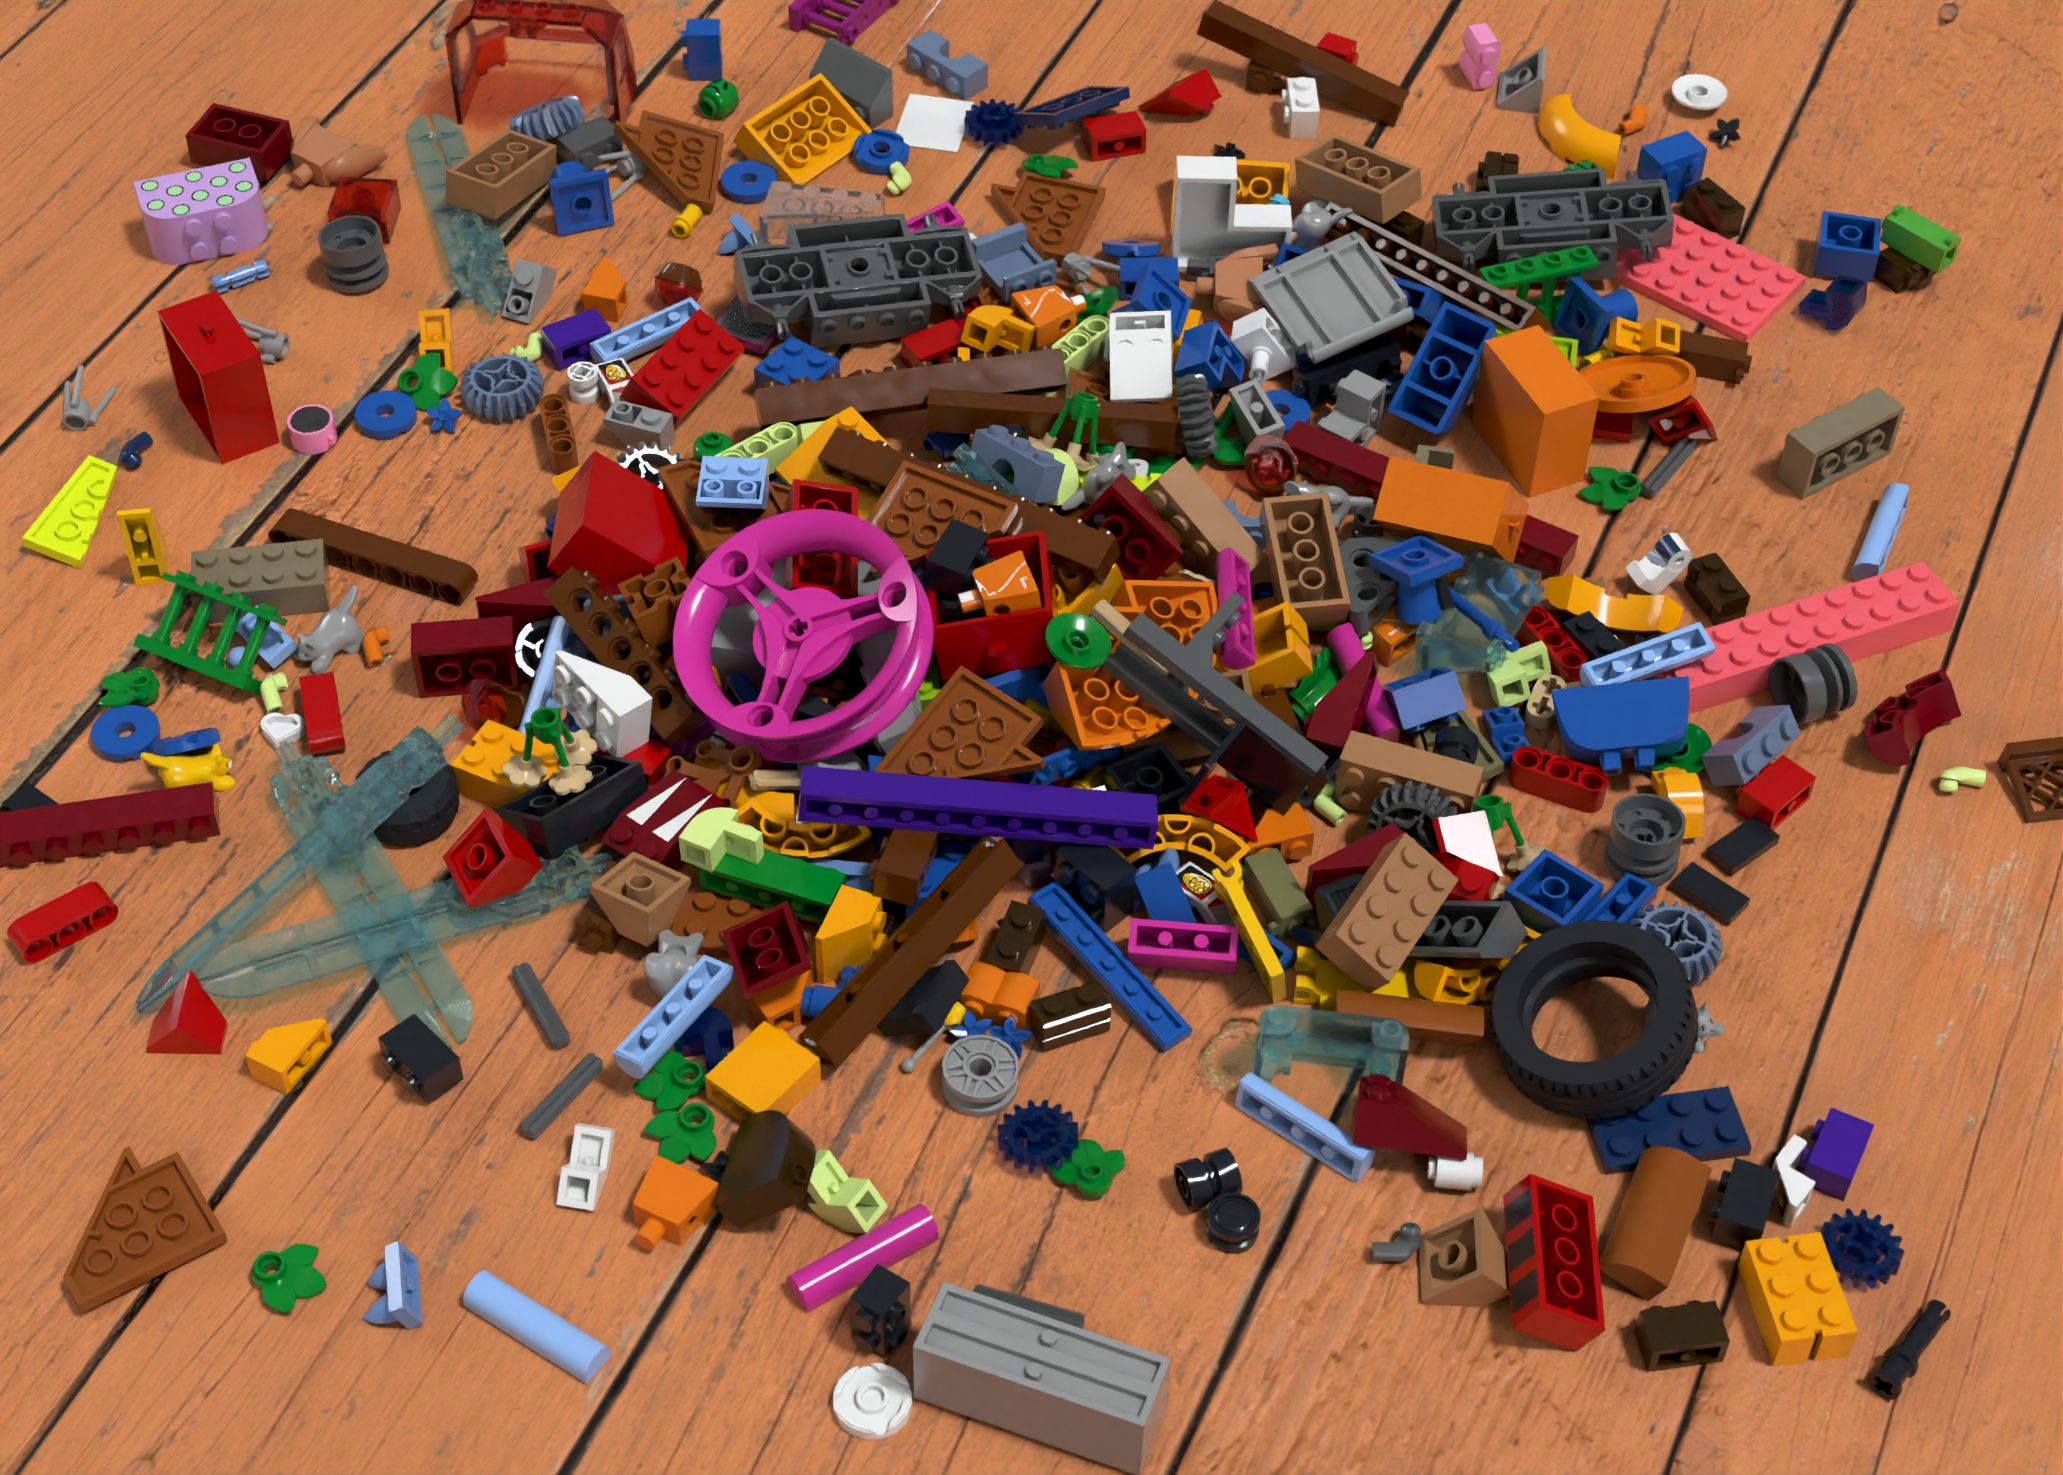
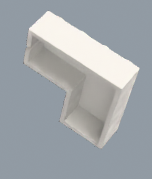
[1171,156,1292,271]

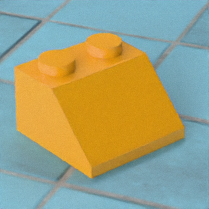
[815,885,887,984]

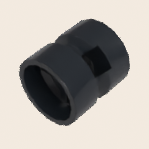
[1433,726,1479,765]
[1174,1147,1242,1210]

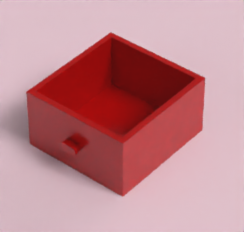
[157,291,280,464]
[547,450,690,596]
[926,530,1058,682]

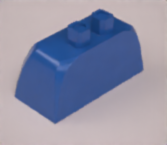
[1386,301,1497,435]
[1551,676,1690,776]

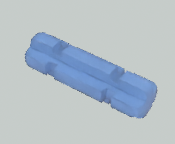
[211,260,270,293]

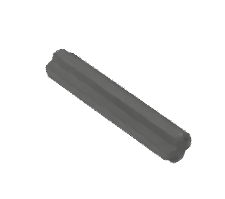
[1641,436,1696,498]
[512,962,571,1050]
[519,1053,603,1140]
[973,1284,1085,1329]

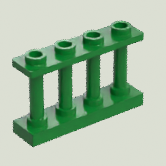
[1479,245,1599,327]
[133,570,288,694]

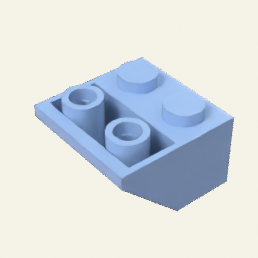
[696,456,770,510]

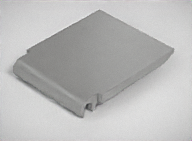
[1248,231,1414,364]

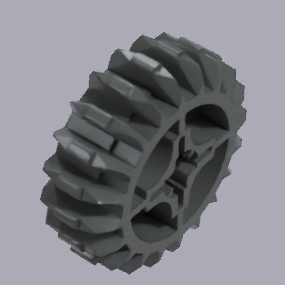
[1175,374,1218,458]
[1367,779,1457,856]

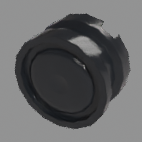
[1206,1192,1260,1254]

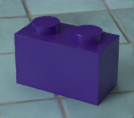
[541,308,611,371]
[1798,1107,1874,1201]

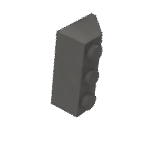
[809,37,893,130]
[1408,900,1528,958]

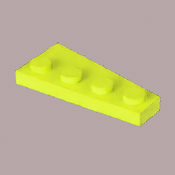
[22,455,118,569]

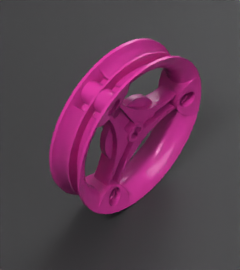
[673,509,934,763]

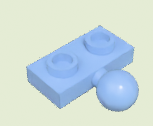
[227,605,298,670]

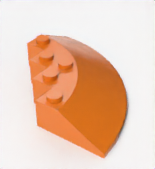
[1043,580,1219,750]

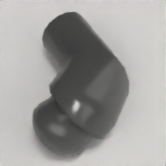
[1371,1222,1423,1262]

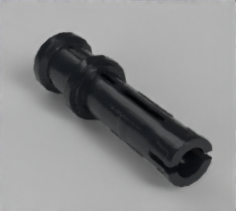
[1867,1300,1951,1400]

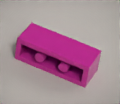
[1128,918,1239,974]

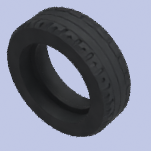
[1489,920,1699,1119]

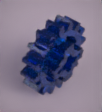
[964,99,1024,147]
[997,1100,1079,1174]
[1820,1209,1904,1289]

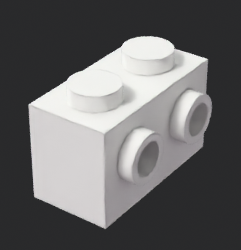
[1281,77,1320,139]

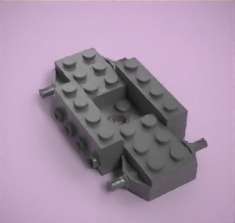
[1432,168,1674,284]
[734,213,983,347]

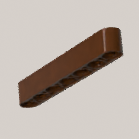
[268,508,479,605]

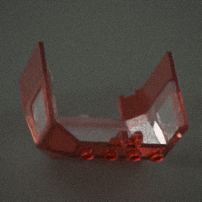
[445,0,637,125]

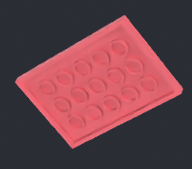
[1612,213,1807,342]

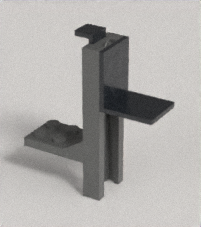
[1102,591,1343,815]

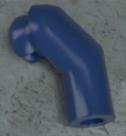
[119,431,153,469]

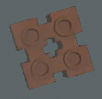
[617,556,691,647]

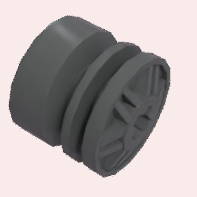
[318,215,389,293]
[1769,643,1857,725]
[1605,793,1686,886]

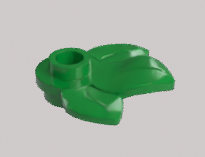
[1022,154,1078,178]
[397,353,458,411]
[1579,467,1641,511]
[98,667,160,707]
[633,1051,707,1111]
[644,1103,716,1164]
[1049,1139,1125,1198]
[251,1244,327,1313]

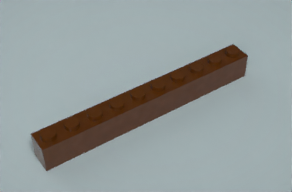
[1325,201,1552,334]
[754,345,1068,431]
[818,427,1121,585]
[869,671,1006,907]

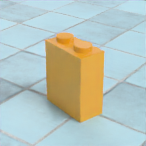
[705,1021,821,1122]

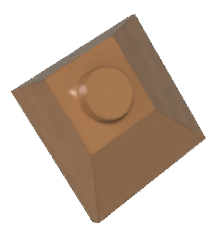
[590,852,691,947]
[1419,1208,1510,1307]

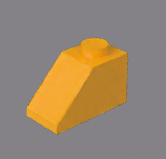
[245,1018,332,1095]

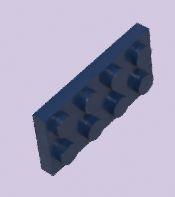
[1014,86,1130,130]
[1586,1086,1752,1175]

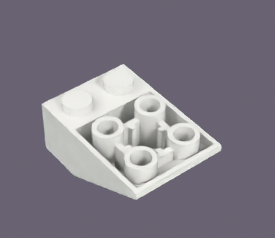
[1109,310,1173,403]
[552,650,652,758]

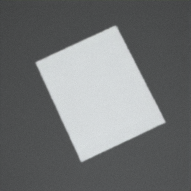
[896,94,974,152]

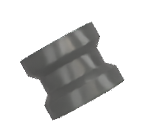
[1352,505,1384,538]

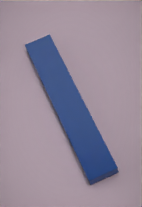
[1027,880,1192,1054]

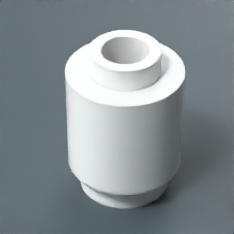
[1427,1152,1483,1191]

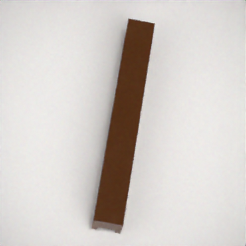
[1197,0,1410,128]
[927,388,1178,449]
[799,836,1024,1069]

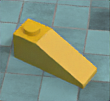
[117,508,169,585]

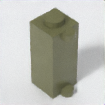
[1241,848,1313,940]

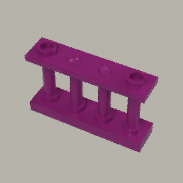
[788,0,900,46]

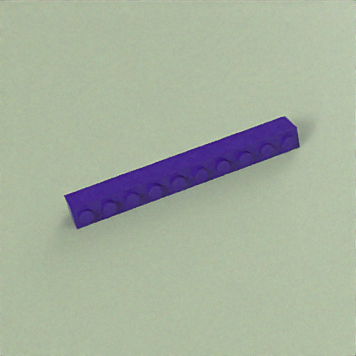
[798,766,1158,849]

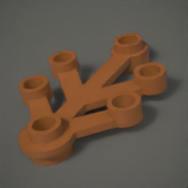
[666,740,762,810]

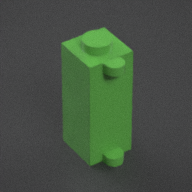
[1880,204,1961,274]

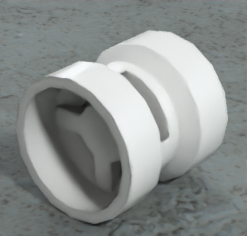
[567,361,600,404]

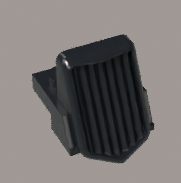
[1292,873,1363,961]

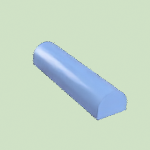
[590,297,704,364]
[1852,483,1909,582]
[518,616,579,738]
[1580,622,1716,687]
[613,954,735,1079]
[1234,1072,1376,1184]
[463,1270,612,1384]

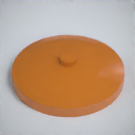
[1578,354,1697,413]

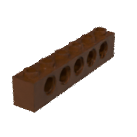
[543,566,706,745]

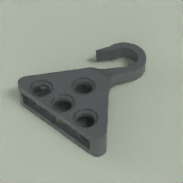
[1336,535,1434,634]

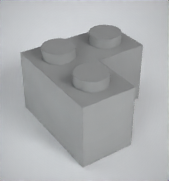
[1316,369,1386,447]

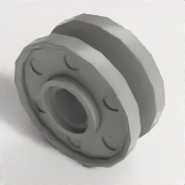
[941,1034,1020,1117]

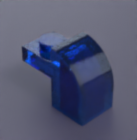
[1799,275,1867,331]
[674,1006,734,1074]

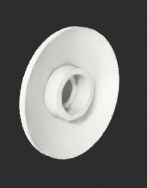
[1672,74,1727,110]

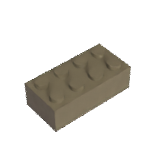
[1776,387,1905,500]
[191,539,330,624]

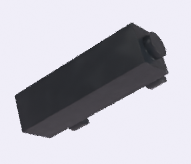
[1292,334,1403,406]

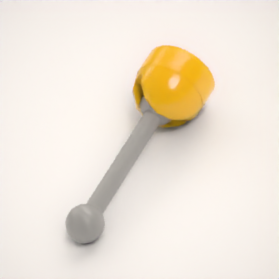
[901,1002,966,1072]

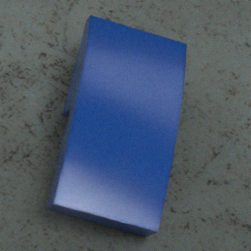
[1482,706,1531,766]

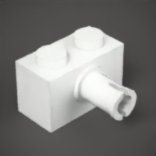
[1231,308,1296,383]

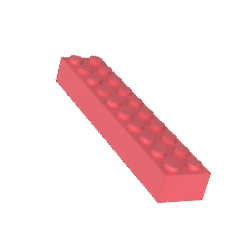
[1645,561,1960,714]

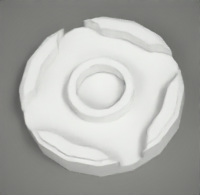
[833,1363,912,1440]

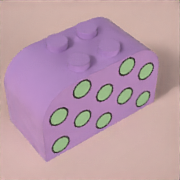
[133,158,268,265]

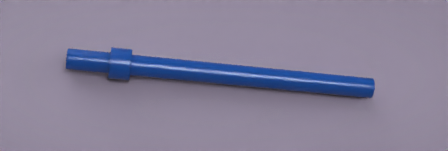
[1449,586,1520,653]

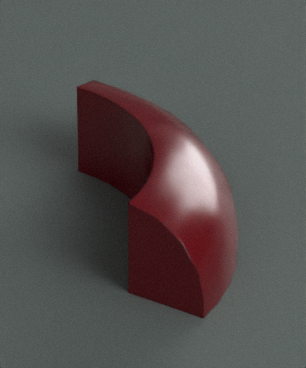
[1865,669,1961,766]

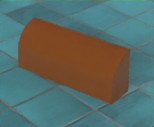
[1330,988,1484,1047]
[1599,1146,1712,1301]

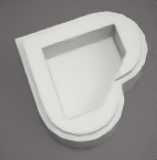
[260,713,306,751]

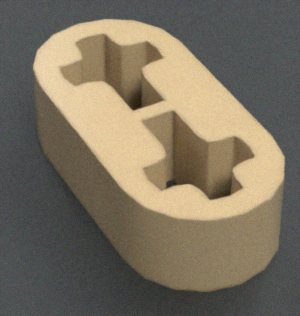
[1524,674,1566,729]

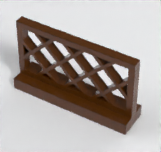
[1997,737,2063,823]

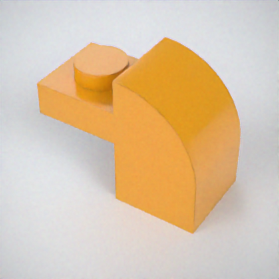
[961,305,1036,353]
[418,308,455,373]
[1609,317,1680,356]
[1651,767,1704,839]

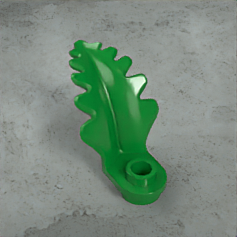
[1289,647,1343,726]

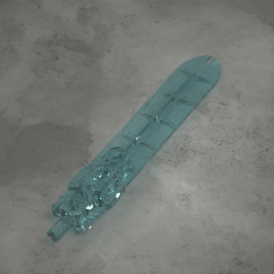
[406,113,513,316]
[134,714,465,1016]
[270,740,472,1049]
[198,845,618,999]

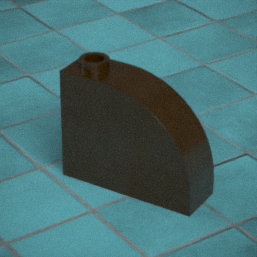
[713,1110,816,1229]

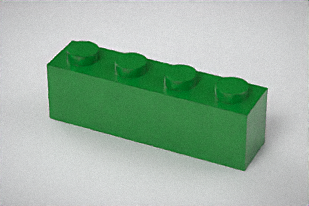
[698,848,847,925]

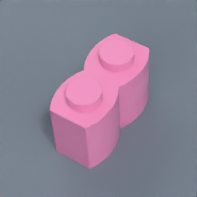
[1460,23,1501,90]

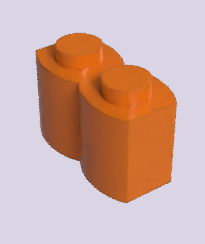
[958,962,1041,1030]

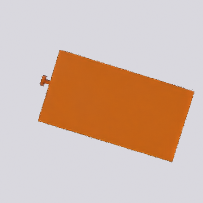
[1471,325,1600,498]
[1373,456,1529,566]

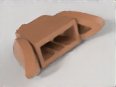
[290,116,388,187]
[1196,243,1280,327]

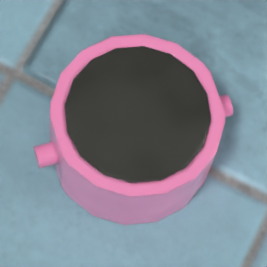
[287,404,338,454]

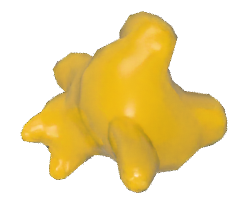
[140,743,235,791]

